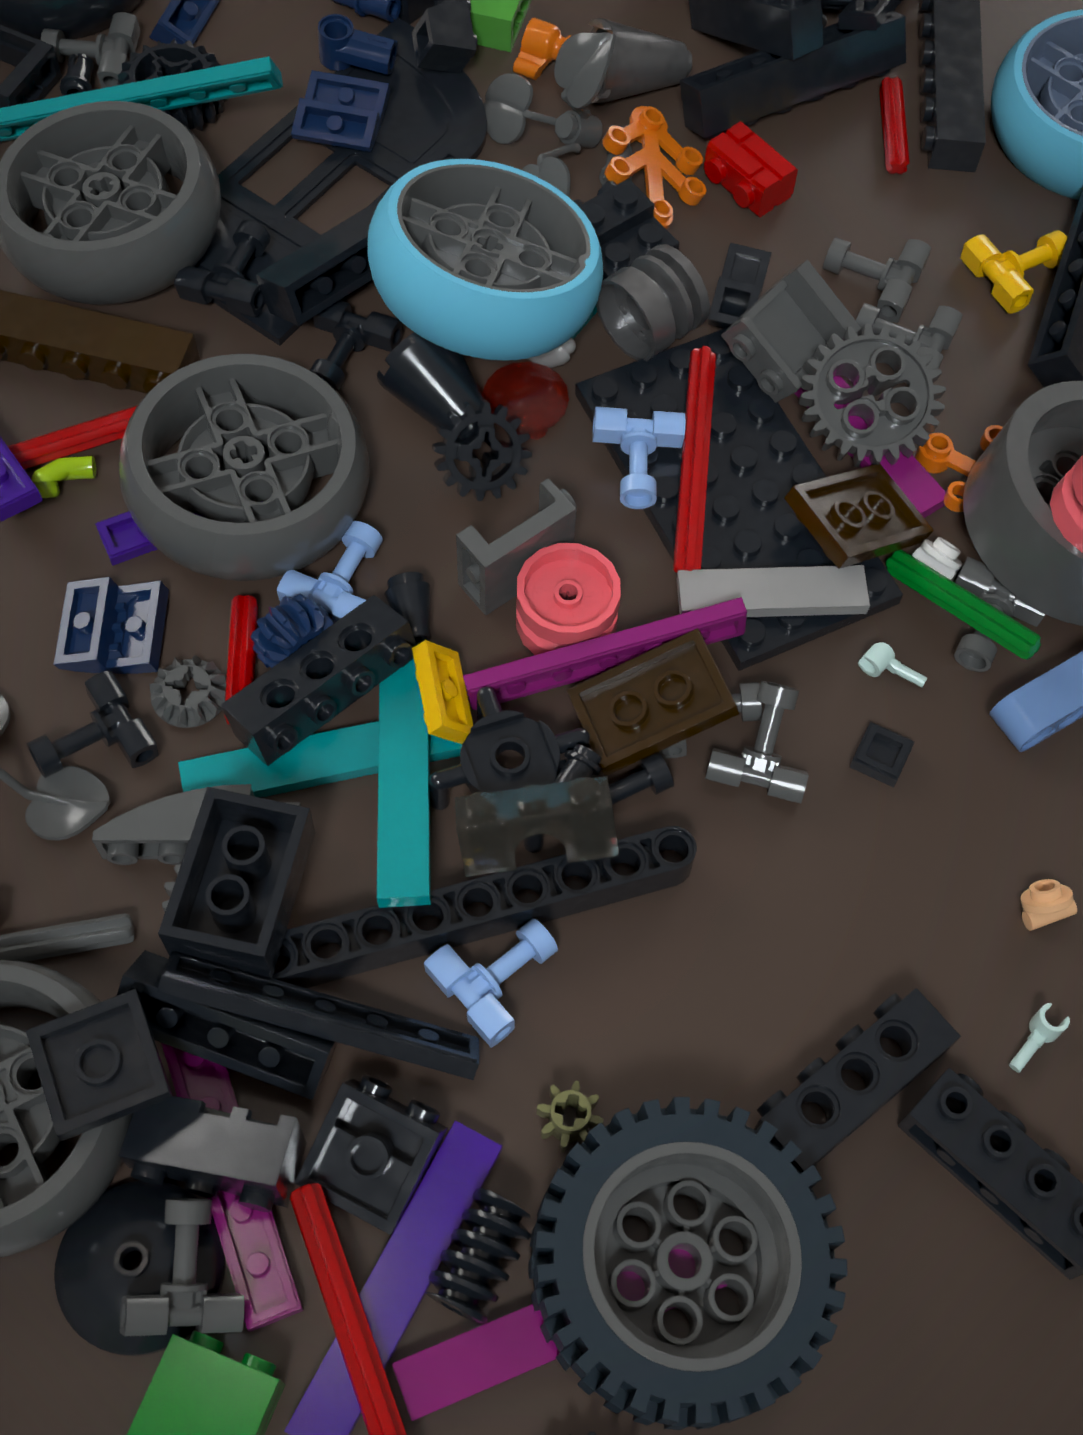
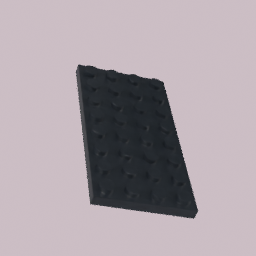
[575,329,903,671]

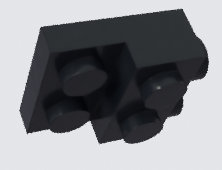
[573,178,680,281]
[295,1075,448,1235]

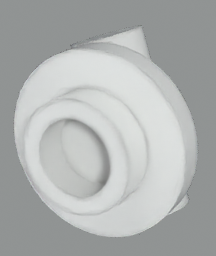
[912,537,963,581]

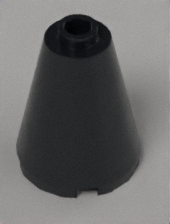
[377,332,485,444]

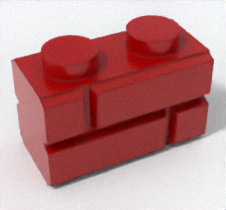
[703,121,798,218]

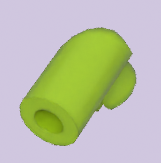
[31,456,97,498]

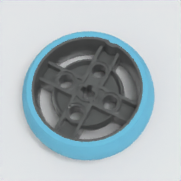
[368,159,603,360]

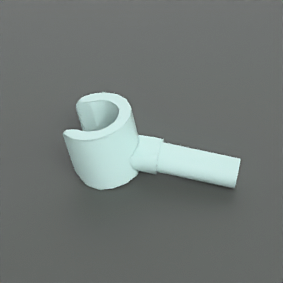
[858,642,927,688]
[1009,1003,1070,1073]

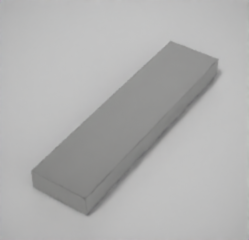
[676,565,870,617]

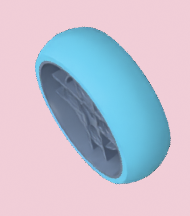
[991,9,1083,200]

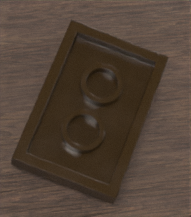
[784,464,934,569]
[567,628,739,777]

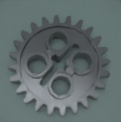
[798,323,946,467]

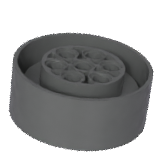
[963,381,1083,626]

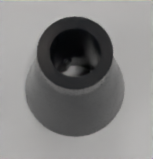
[385,572,432,645]

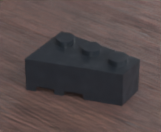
[119,1096,307,1212]

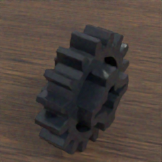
[432,400,532,501]

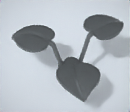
[484,33,616,197]
[0,694,111,841]

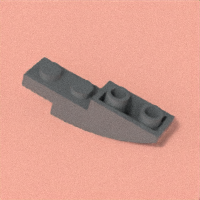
[92,784,301,865]

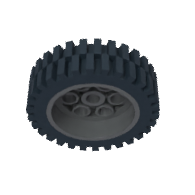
[528,1097,848,1430]

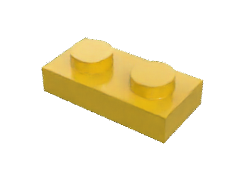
[412,640,474,744]

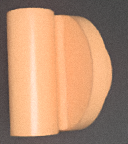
[1021,879,1077,931]

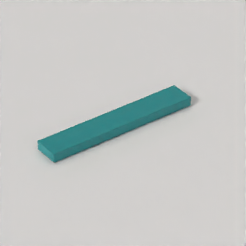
[377,658,431,908]
[178,721,462,798]

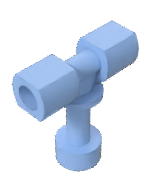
[592,407,686,509]
[276,521,383,624]
[424,918,558,1048]

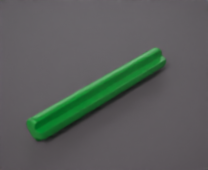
[885,550,1041,660]

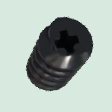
[425,1188,531,1324]

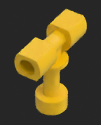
[960,230,1067,314]

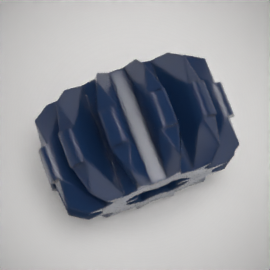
[250,593,333,668]

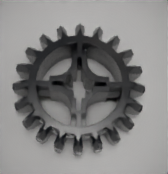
[117,38,227,131]

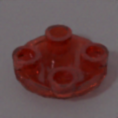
[482,362,569,439]

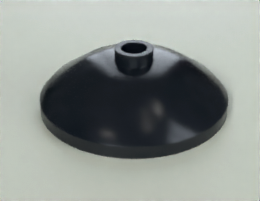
[54,1180,226,1356]

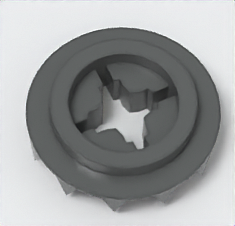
[149,655,226,728]

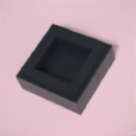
[849,722,915,788]

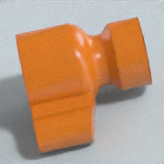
[513,17,572,80]

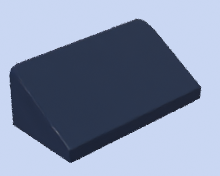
[149,0,220,44]

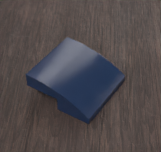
[291,70,391,152]
[53,577,169,674]

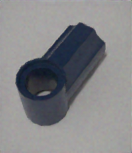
[318,14,398,75]

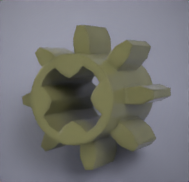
[536,1081,604,1153]

